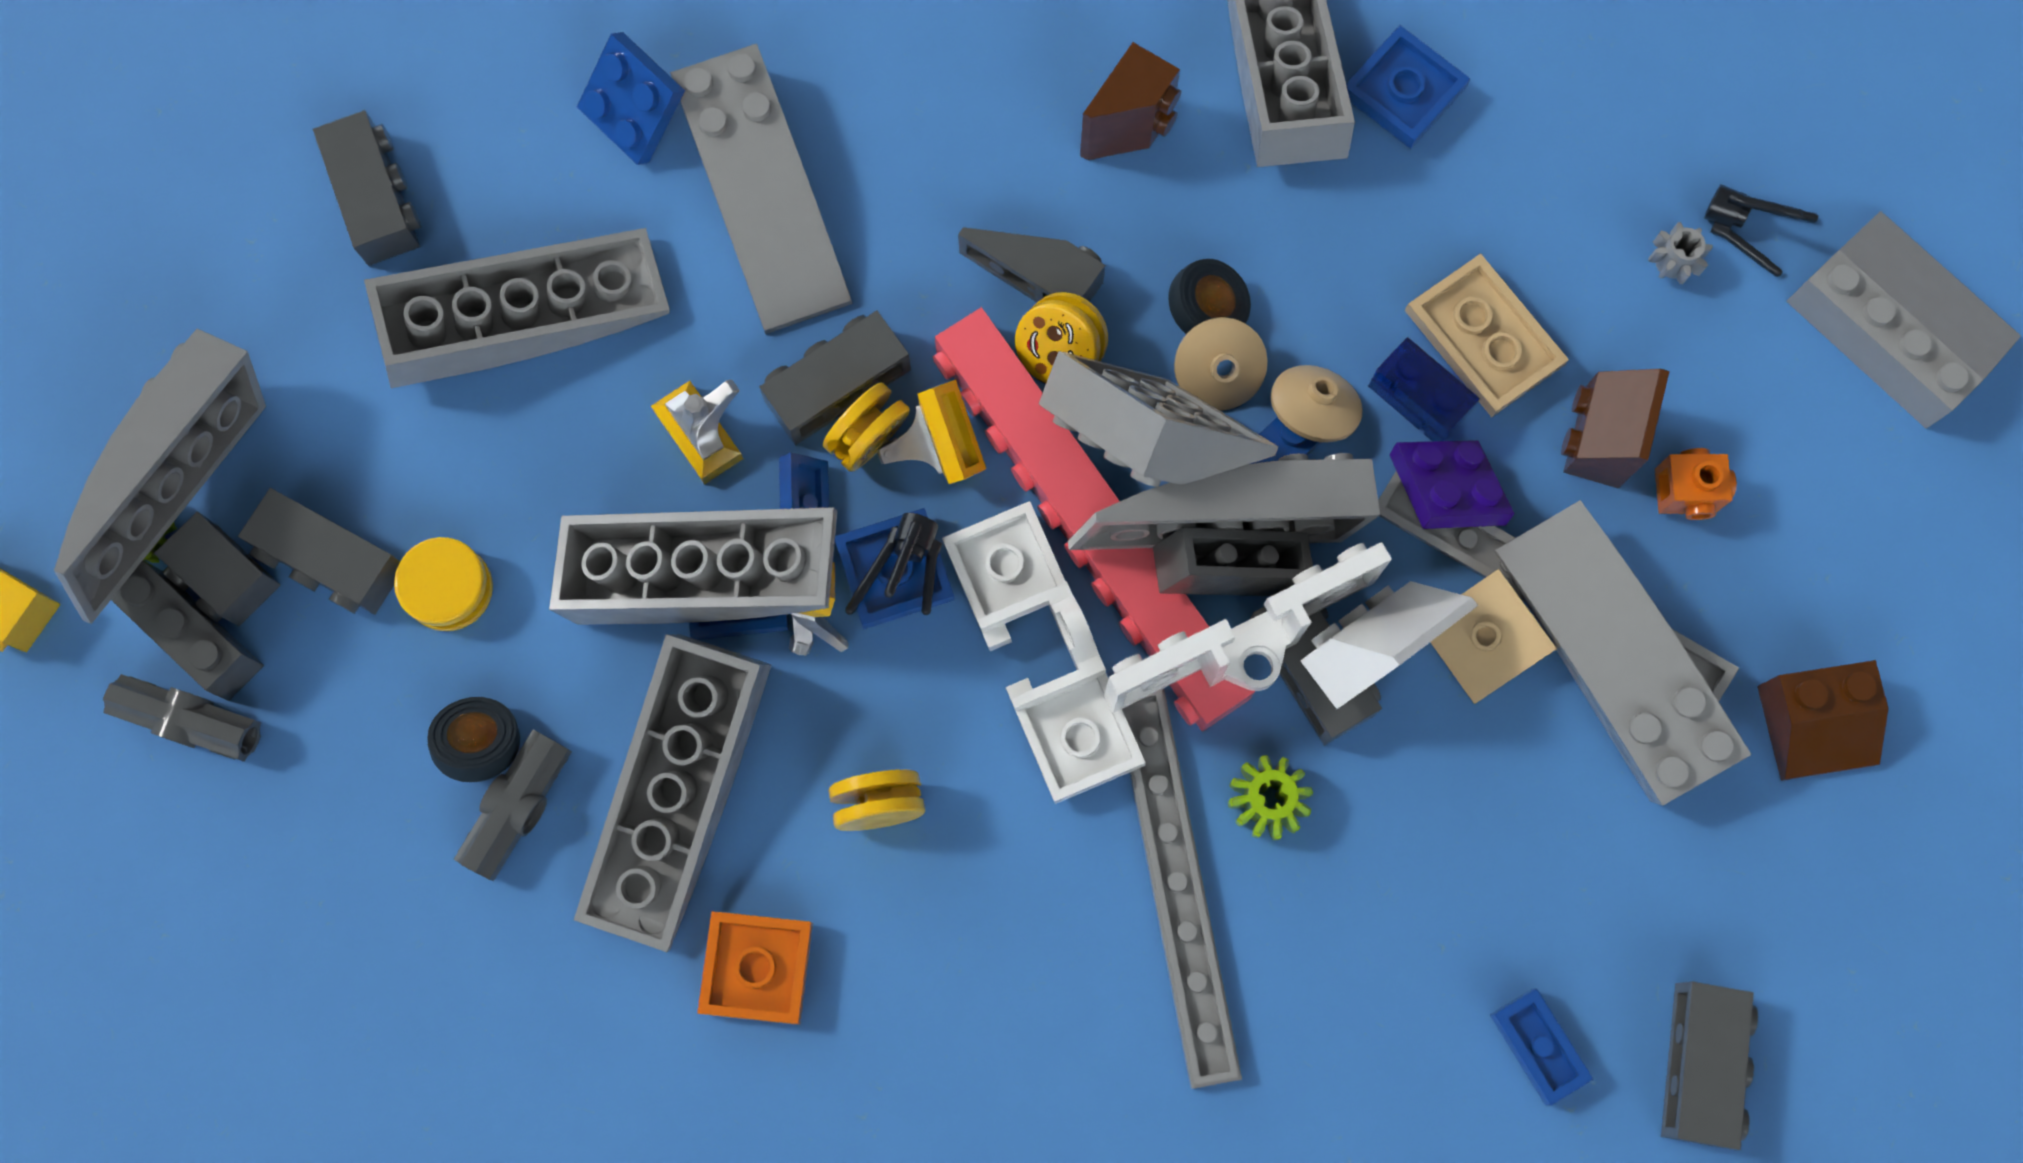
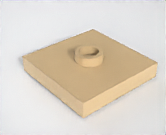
[1430,569,1557,704]

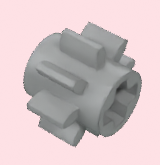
[1648,222,1713,284]

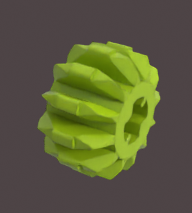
[1228,755,1313,841]

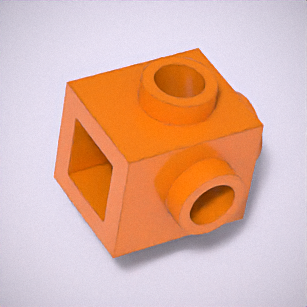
[1655,448,1737,520]

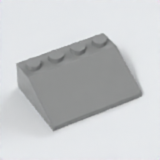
[1786,211,2021,429]
[1039,351,1279,487]

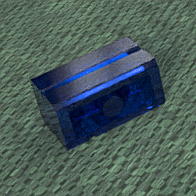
[1368,337,1480,441]

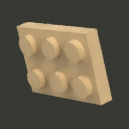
[1405,254,1569,418]

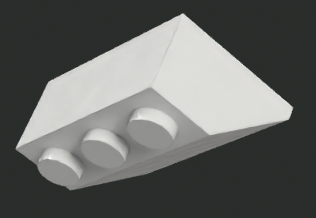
[1300,581,1478,709]

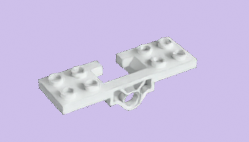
[942,501,1146,804]
[1104,542,1392,713]

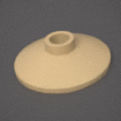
[1174,317,1268,411]
[1271,365,1363,443]

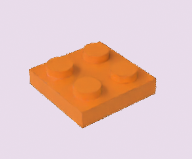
[697,911,813,1025]

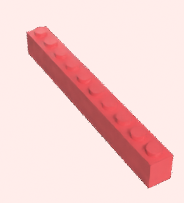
[933,307,1255,732]

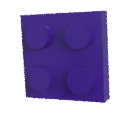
[1389,440,1515,529]

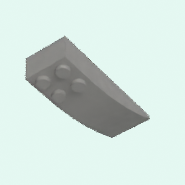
[1227,0,1355,167]
[670,43,852,334]
[364,228,670,388]
[54,329,266,624]
[1068,453,1380,550]
[1495,500,1752,806]
[549,508,837,625]
[574,634,772,952]

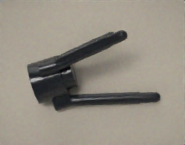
[1704,184,1819,277]
[845,513,942,615]

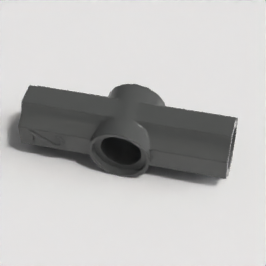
[103,674,261,762]
[454,730,572,881]

